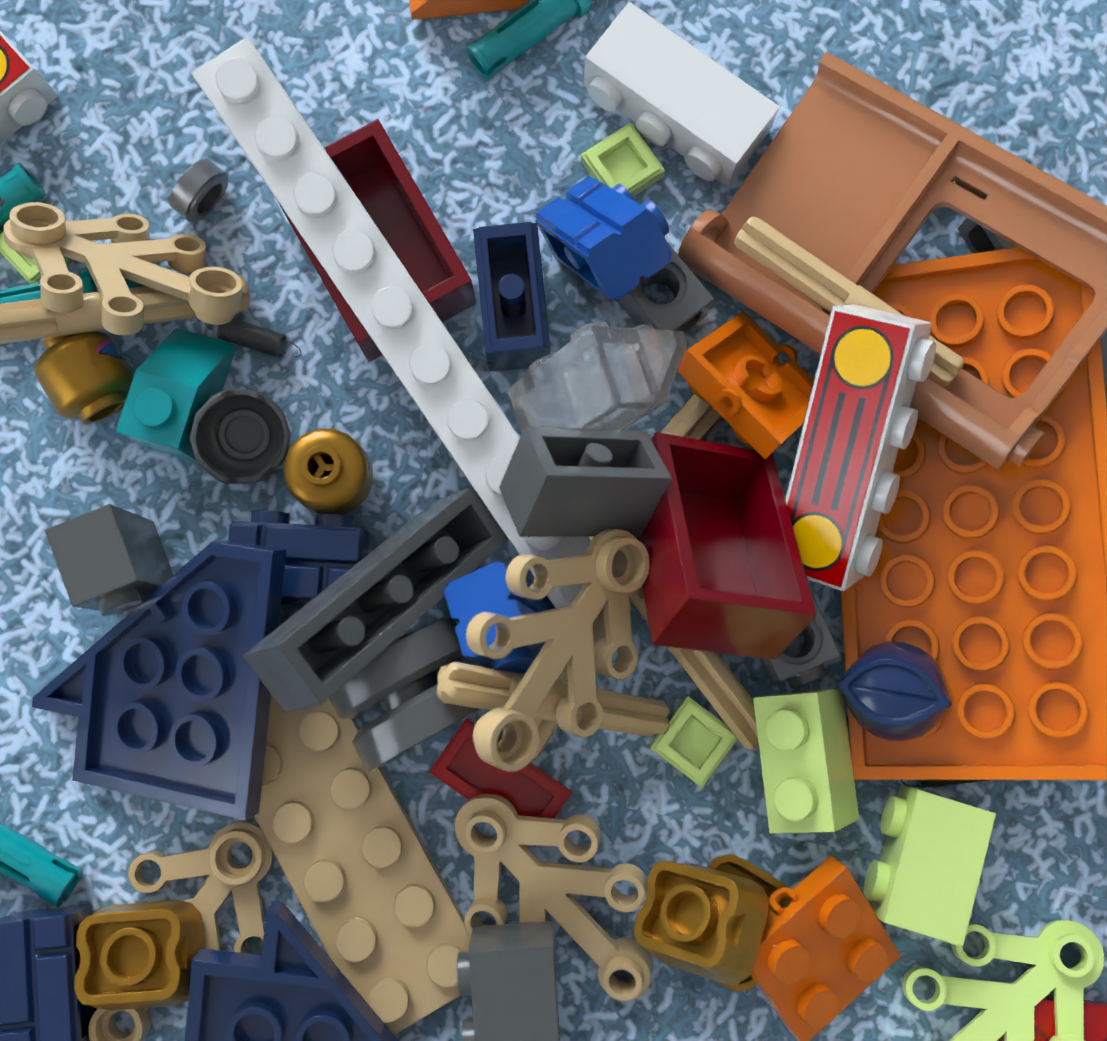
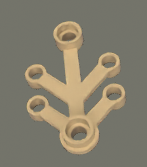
[4,202,243,335]
[466,529,650,772]
[455,794,653,1001]
[88,821,274,1041]

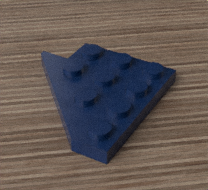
[32,540,286,820]
[185,901,399,1041]

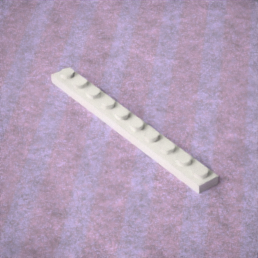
[191,36,603,609]

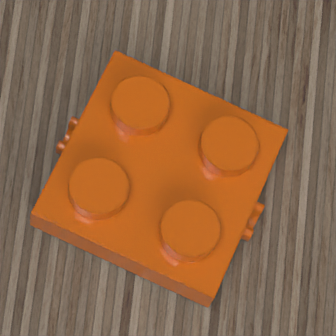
[673,311,814,459]
[750,855,901,1041]

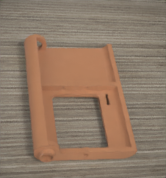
[678,51,1107,470]

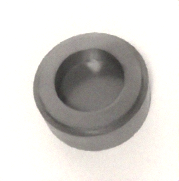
[169,158,228,222]

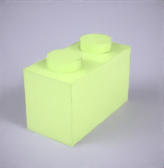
[753,688,859,834]
[863,784,996,947]

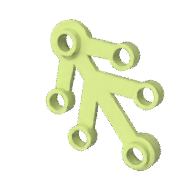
[902,920,1104,1041]

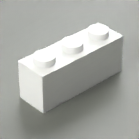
[583,2,780,188]

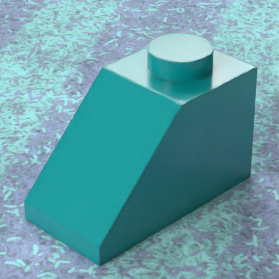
[115,328,237,462]

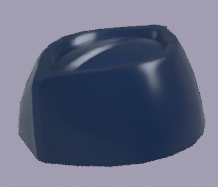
[836,642,952,741]

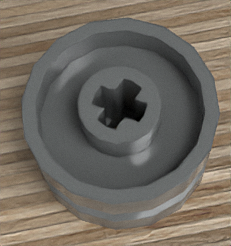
[329,617,480,772]

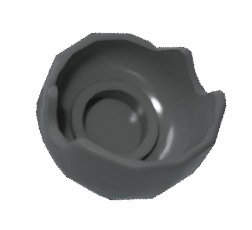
[189,388,291,485]

